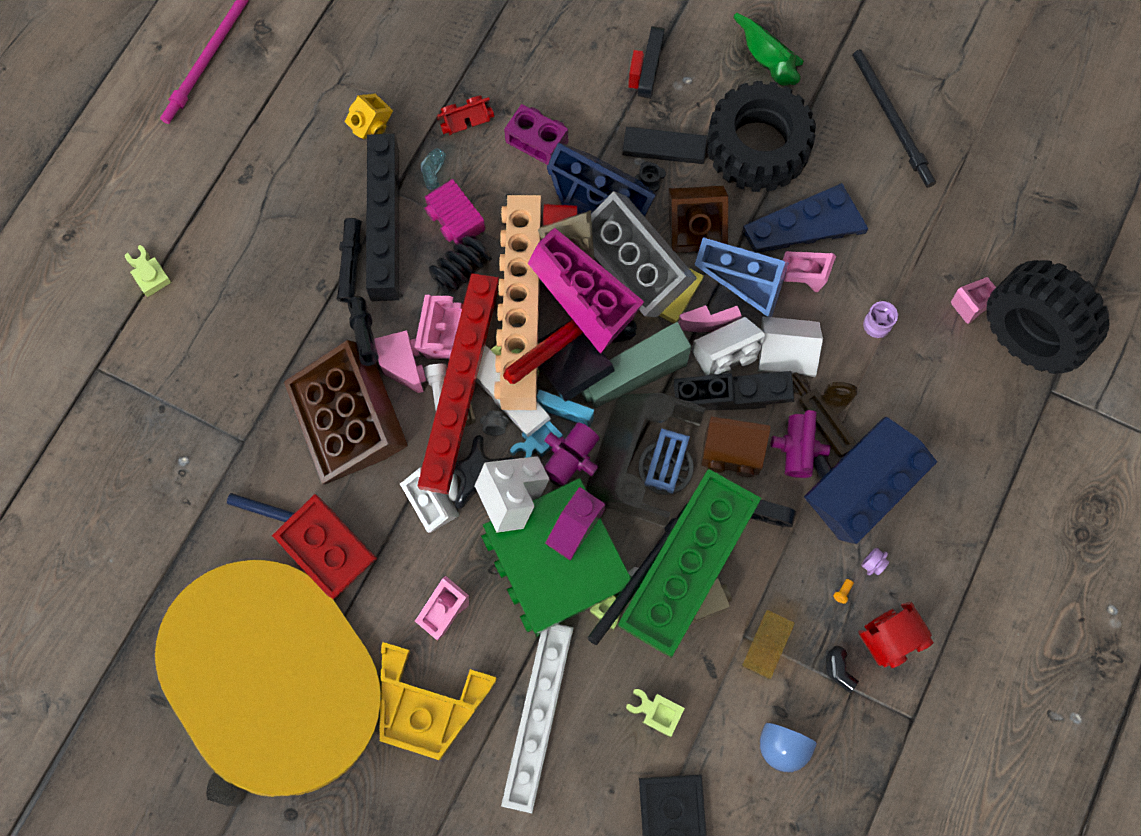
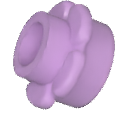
[861,548,889,575]

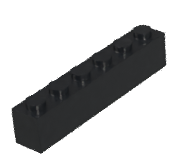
[366,133,399,301]

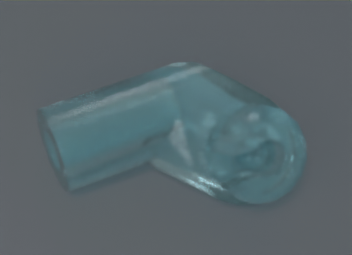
[420,148,446,190]

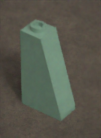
[581,322,691,408]

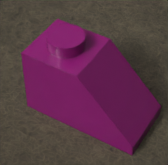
[545,487,605,561]

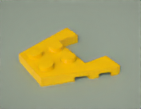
[379,642,497,760]

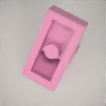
[783,251,836,292]
[951,277,996,324]
[415,576,469,641]

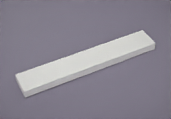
[501,624,573,813]

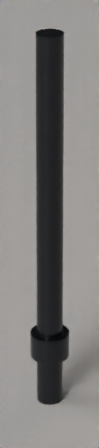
[852,49,936,188]
[587,503,688,645]

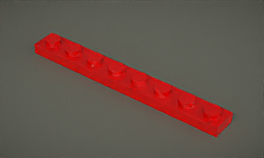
[417,273,499,494]

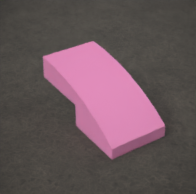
[678,305,742,332]

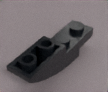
[674,371,795,410]

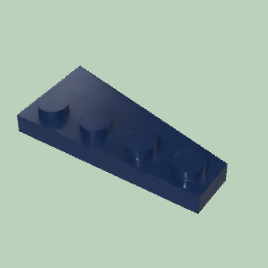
[742,183,868,253]

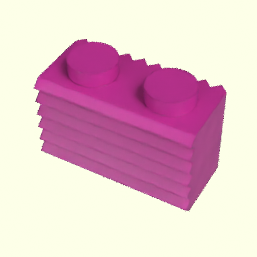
[424,179,485,245]

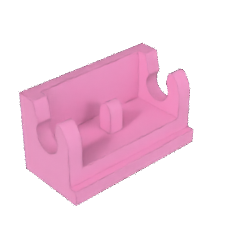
[415,295,463,359]

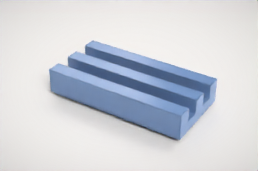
[645,428,690,494]

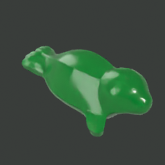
[733,13,804,86]

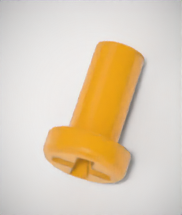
[833,579,854,604]

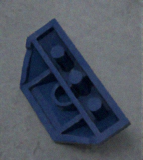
[547,142,656,217]

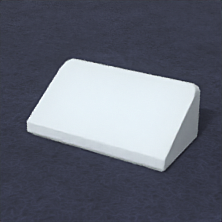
[400,467,459,533]

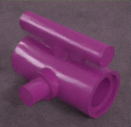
[770,410,830,478]
[544,422,600,486]

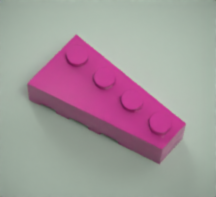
[528,228,644,354]

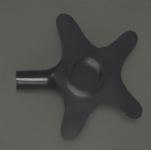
[453,435,515,509]

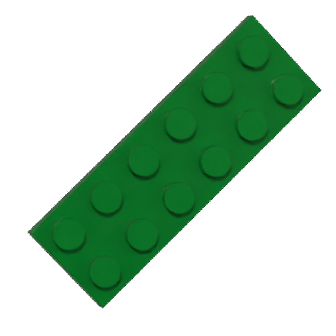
[617,469,761,658]

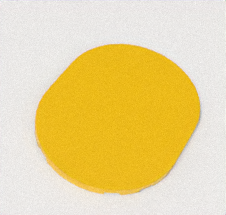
[155,560,381,797]

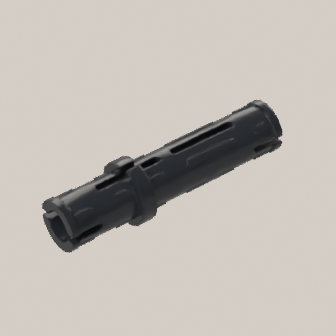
[336,218,362,303]
[348,296,379,366]

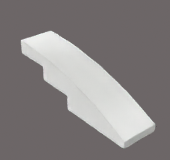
[476,345,551,437]

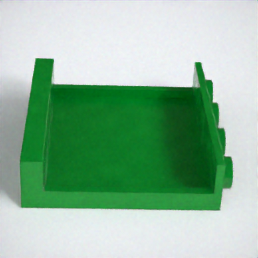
[481,478,631,637]

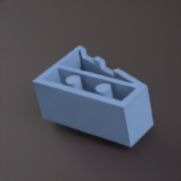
[695,238,789,317]

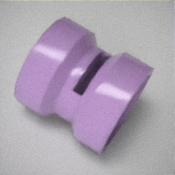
[863,301,898,338]

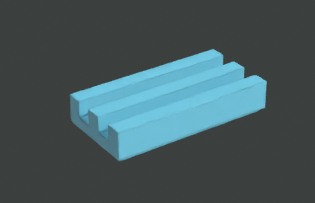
[537,390,594,427]

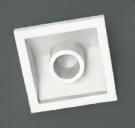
[758,316,823,377]

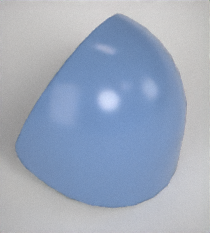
[760,723,817,772]

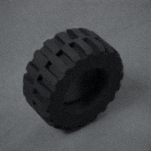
[707,81,816,192]
[986,260,1110,374]

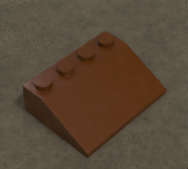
[284,340,408,484]

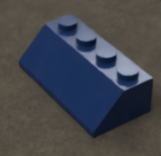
[804,417,937,544]

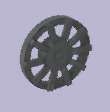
[638,440,694,495]

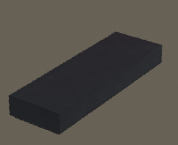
[622,127,707,164]

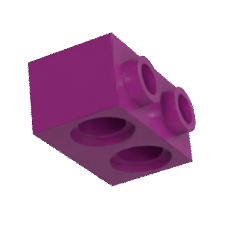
[504,104,568,165]

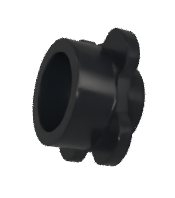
[634,162,666,192]

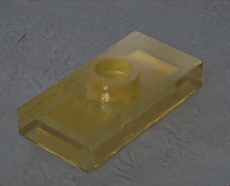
[741,610,795,680]

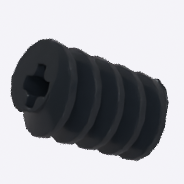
[429,236,492,294]

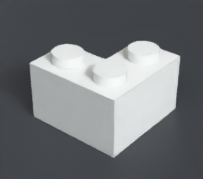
[475,456,549,533]

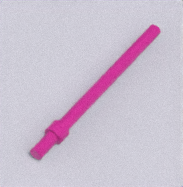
[160,0,249,124]

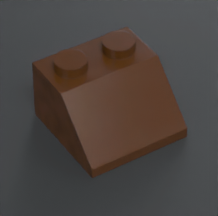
[668,185,728,253]
[701,416,771,477]

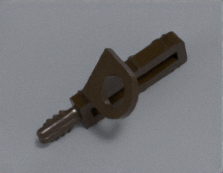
[792,372,858,457]

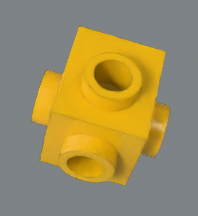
[345,94,393,139]

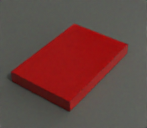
[271,494,378,600]

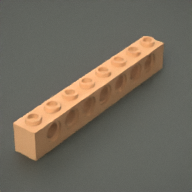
[494,195,542,410]

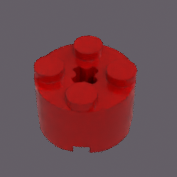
[858,601,934,668]

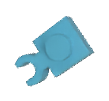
[510,421,563,458]

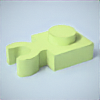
[125,245,172,297]
[626,689,685,737]

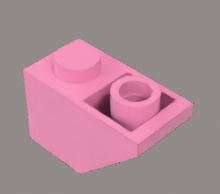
[374,330,426,393]

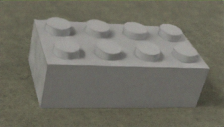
[591,191,697,317]

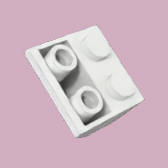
[692,317,765,376]

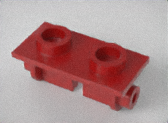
[437,95,494,135]

